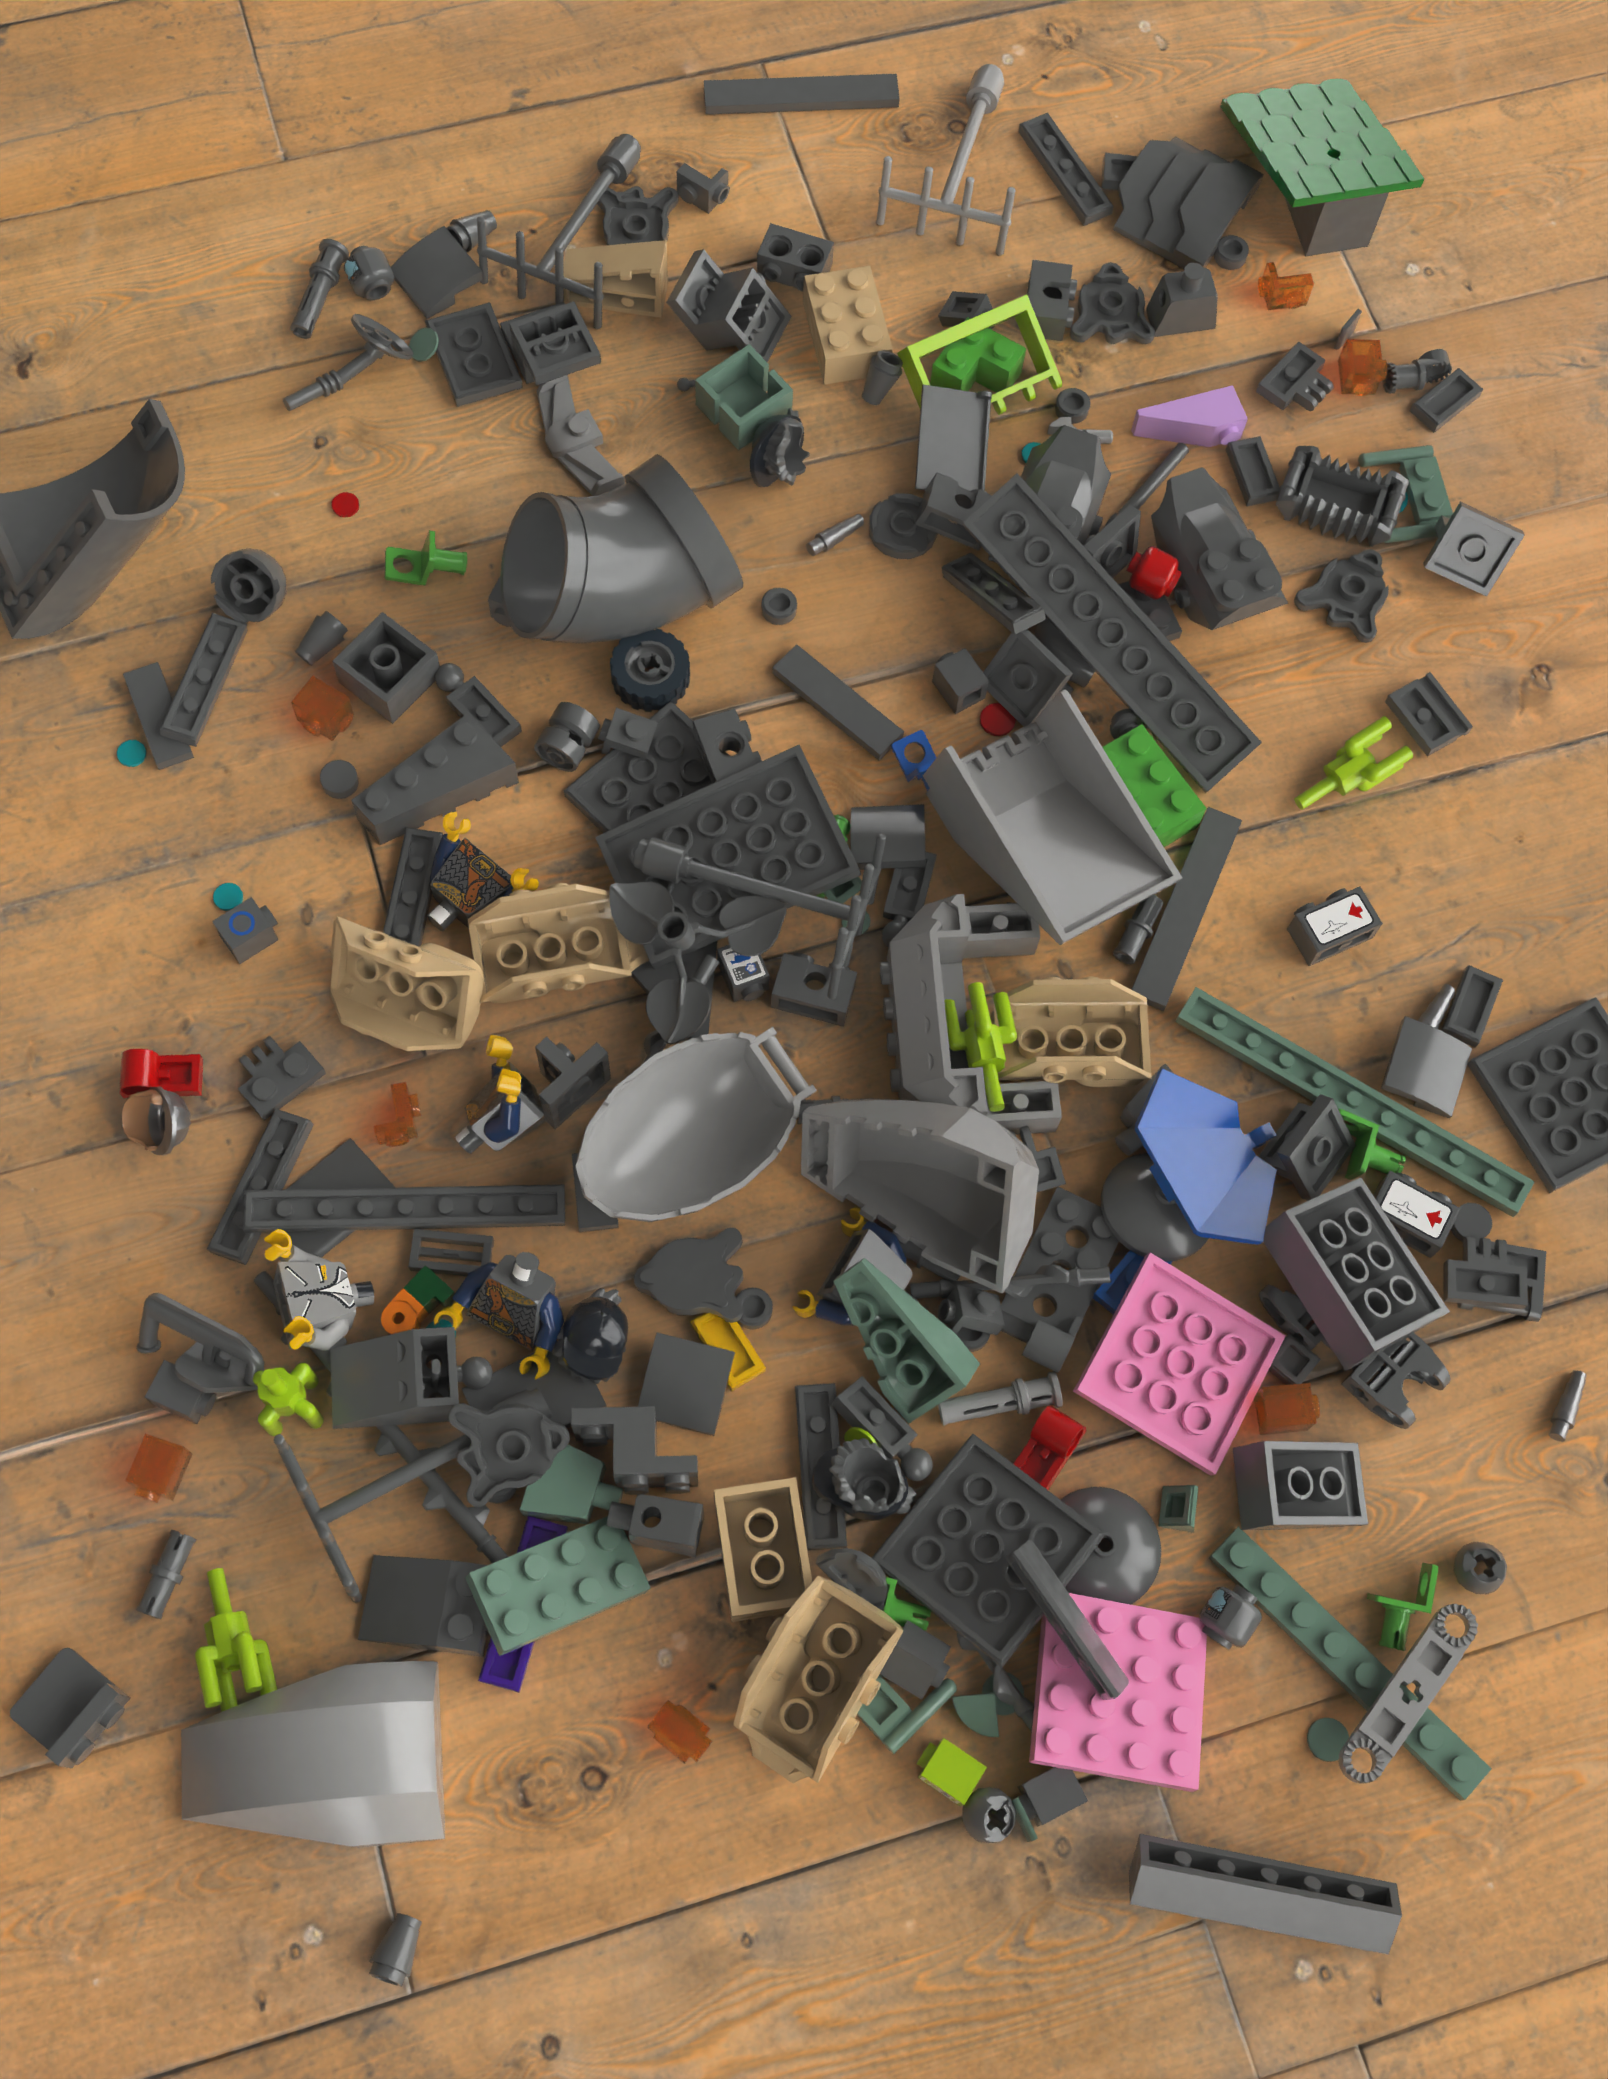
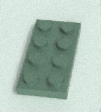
[465,1516,651,1656]

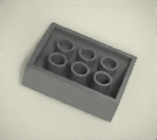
[1263,1177,1450,1370]

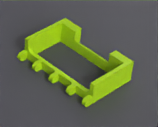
[897,294,1062,415]

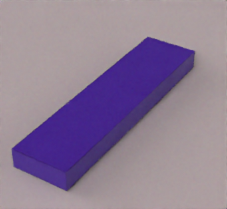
[478,1516,568,1693]

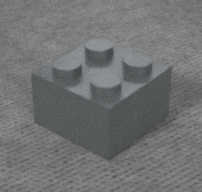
[332,612,440,724]

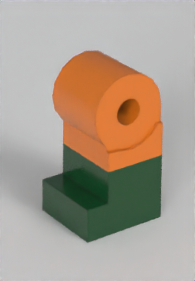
[381,1265,455,1335]

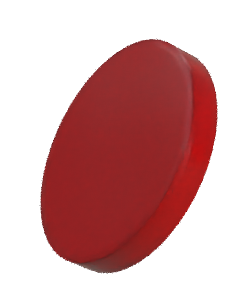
[332,492,360,518]

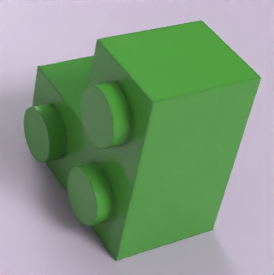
[930,317,1026,393]

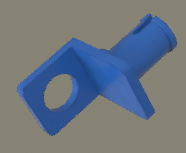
[891,730,937,792]

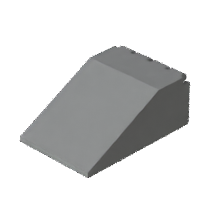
[923,689,1182,945]

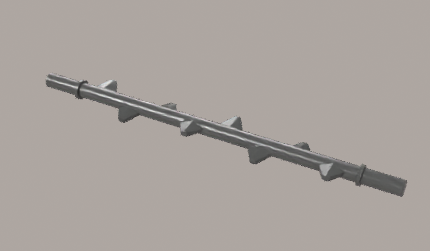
[254,1271,509,1563]

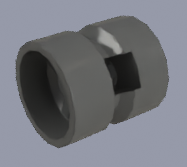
[534,702,600,772]

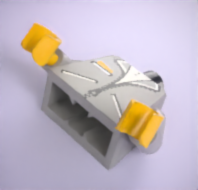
[264,1229,374,1351]

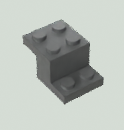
[666,249,792,362]
[500,301,601,386]
[571,1406,698,1495]

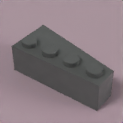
[351,713,519,845]

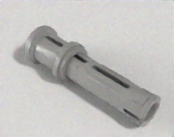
[938,1371,1063,1426]

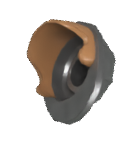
[121,1087,191,1155]

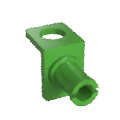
[384,530,468,586]
[1338,1109,1406,1180]
[1367,1563,1438,1651]
[882,1577,931,1631]

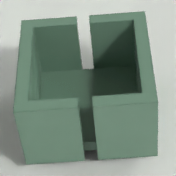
[695,344,793,451]

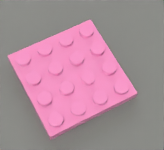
[1073,1252,1286,1476]
[1029,1593,1207,1792]

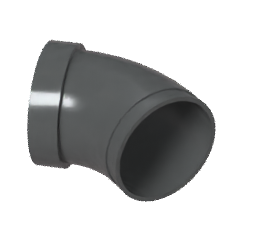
[501,454,743,643]

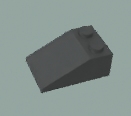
[1233,1441,1368,1530]
[358,1555,488,1657]

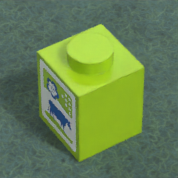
[916,1738,987,1807]

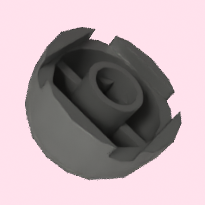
[211,548,286,623]

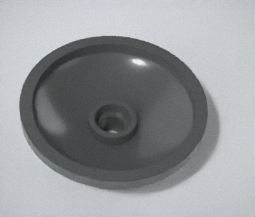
[1101,1153,1209,1261]
[1061,1487,1161,1605]

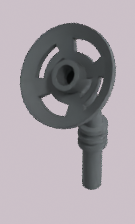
[283,314,413,411]

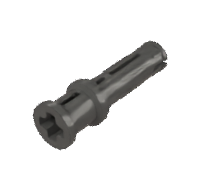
[290,239,349,339]

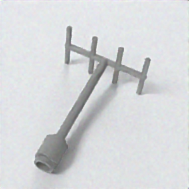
[876,64,1016,256]

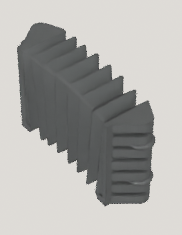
[1276,446,1409,547]

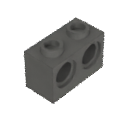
[757,223,834,291]

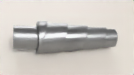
[806,514,864,556]
[1418,984,1455,1029]
[1549,1370,1587,1442]

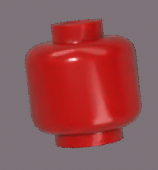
[1126,546,1182,600]

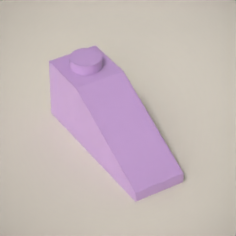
[1131,385,1248,447]

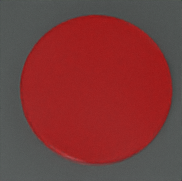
[980,703,1016,736]

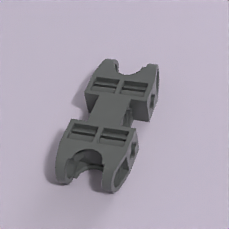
[1259,1285,1451,1429]

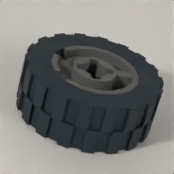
[610,629,690,712]

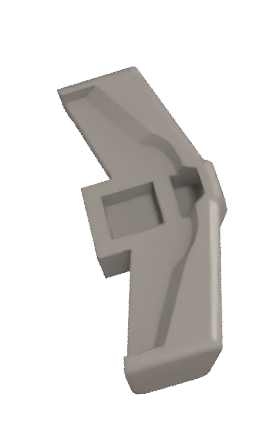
[537,375,625,496]

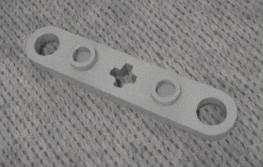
[1339,1604,1478,1784]

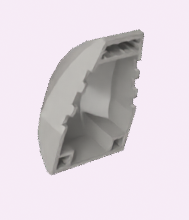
[801,1099,1039,1293]
[181,1661,446,1848]

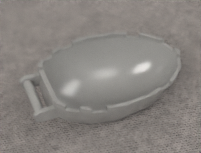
[575,1027,817,1222]

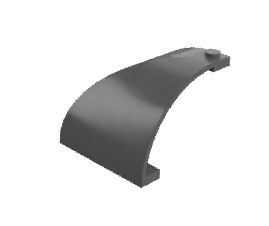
[0,399,185,639]

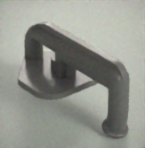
[137,1293,264,1393]

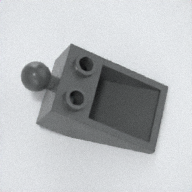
[330,1327,493,1429]

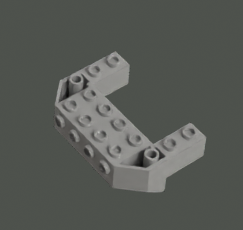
[880,894,1062,1134]

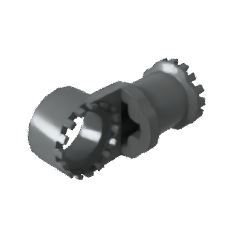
[1382,349,1452,394]

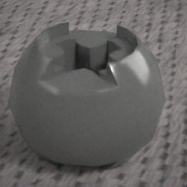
[1453,1542,1507,1594]
[962,1787,1016,1844]

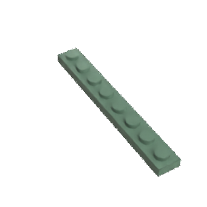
[1209,1526,1492,1801]

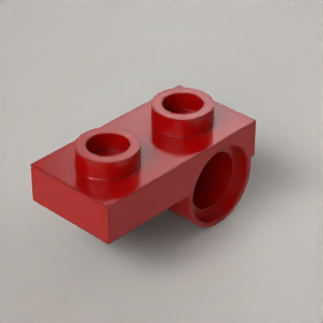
[120,1049,203,1098]
[1014,1406,1086,1490]

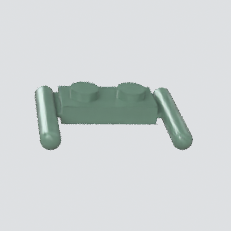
[1358,445,1453,543]
[857,1674,957,1754]

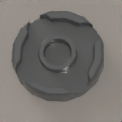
[869,493,938,559]

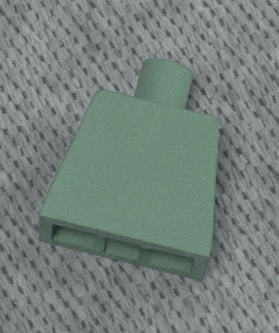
[520,1445,624,1524]

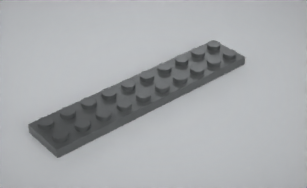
[963,473,1262,793]

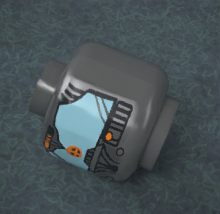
[344,246,395,300]
[1199,1584,1262,1650]

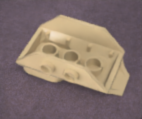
[468,883,649,1003]
[330,916,484,1051]
[990,976,1152,1087]
[733,1576,903,1784]

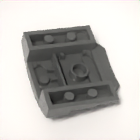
[1113,137,1264,269]

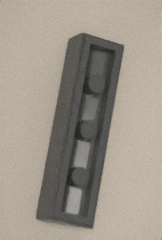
[1006,1540,1129,1700]

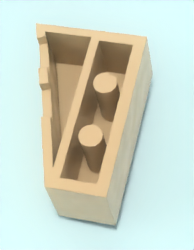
[564,240,668,318]

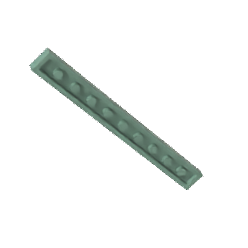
[1175,987,1535,1217]

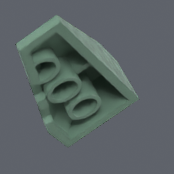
[833,1258,980,1424]

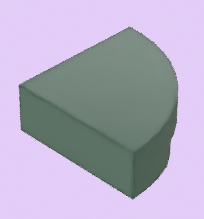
[952,1692,999,1737]

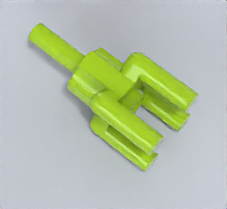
[1294,716,1413,810]
[944,982,1017,1112]
[253,1363,324,1436]
[195,1568,277,1712]

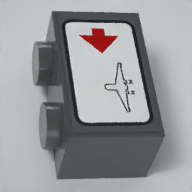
[1287,886,1383,966]
[1373,1171,1461,1258]

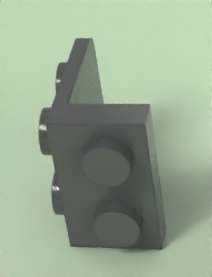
[10,1648,130,1769]

